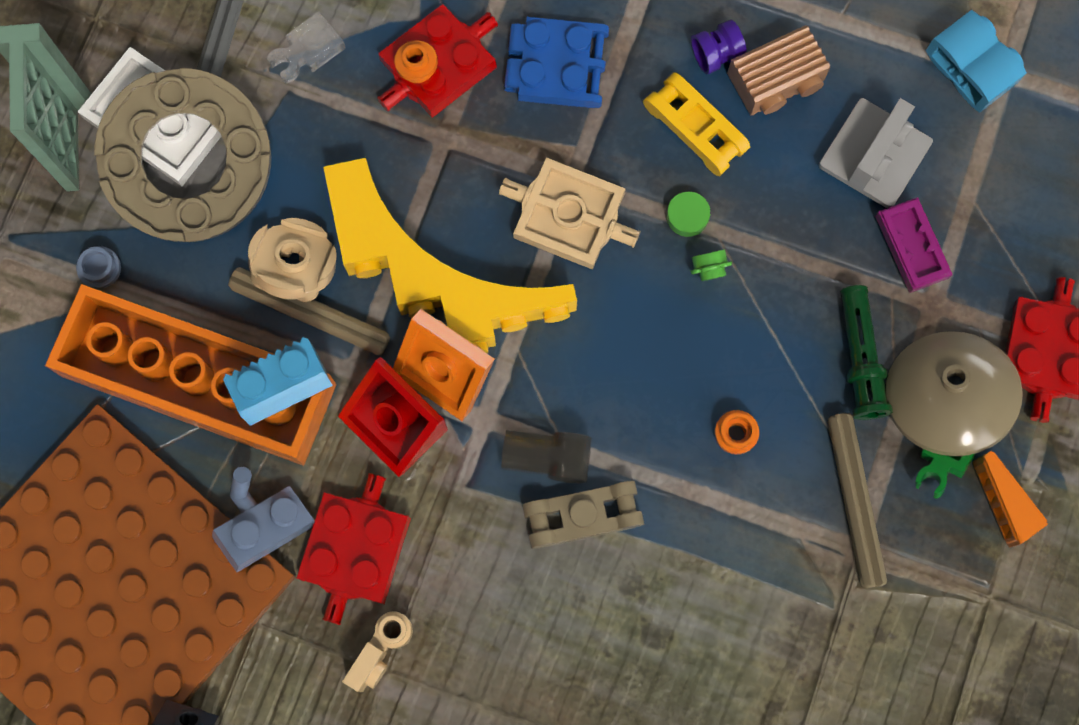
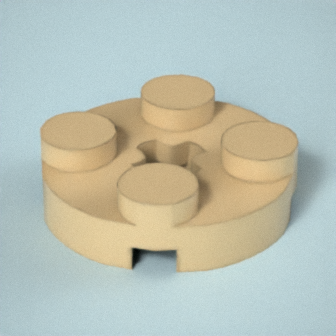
[248,218,336,302]

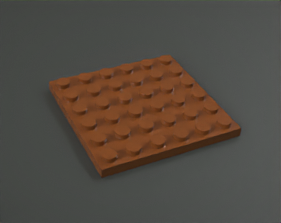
[0,404,296,725]

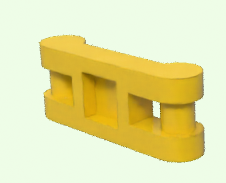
[643,72,750,176]

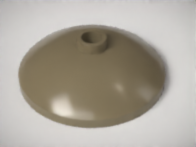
[886,332,1023,456]

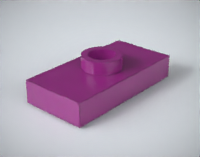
[875,197,953,293]

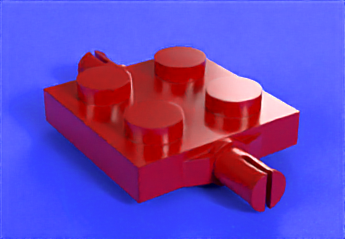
[377,4,498,118]
[1005,277,1079,423]
[296,473,411,625]

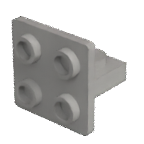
[819,98,933,208]

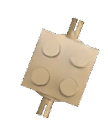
[499,158,641,270]

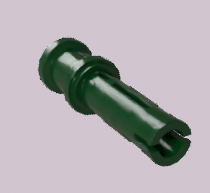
[840,285,893,420]

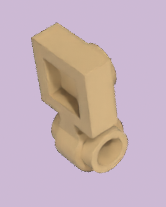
[342,611,413,692]

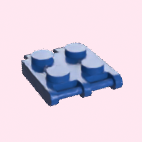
[504,17,609,108]

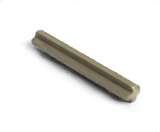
[228,267,390,355]
[828,413,887,589]

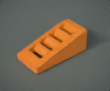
[972,451,1048,548]

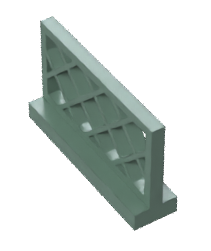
[0,23,92,191]

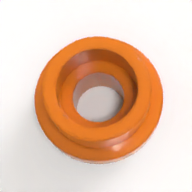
[394,40,438,83]
[715,410,759,455]

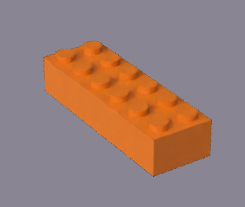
[45,284,337,466]

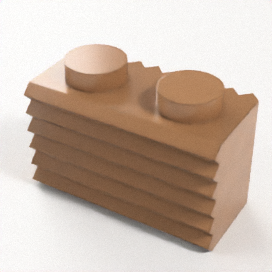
[727,25,830,116]

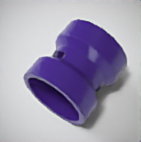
[691,19,747,75]

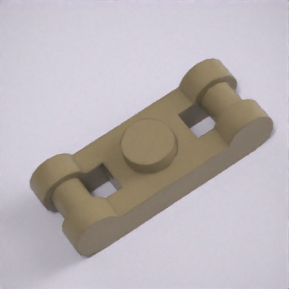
[522,481,645,549]

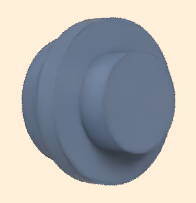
[76,246,121,289]

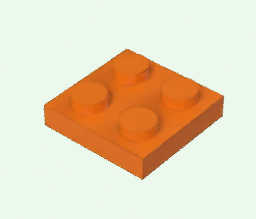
[393,309,495,421]

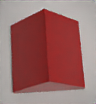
[338,357,448,477]

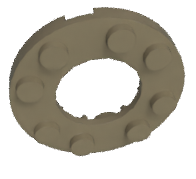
[94,68,271,242]

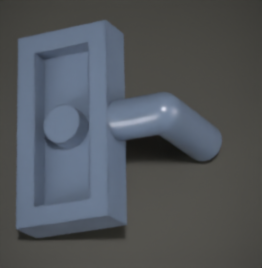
[212,467,315,572]

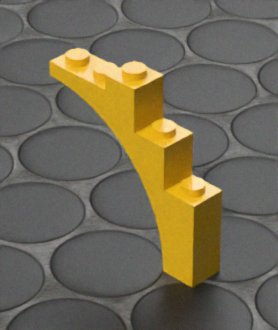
[323,158,577,353]

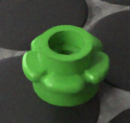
[690,249,732,281]

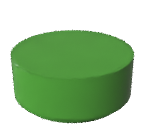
[666,192,710,237]

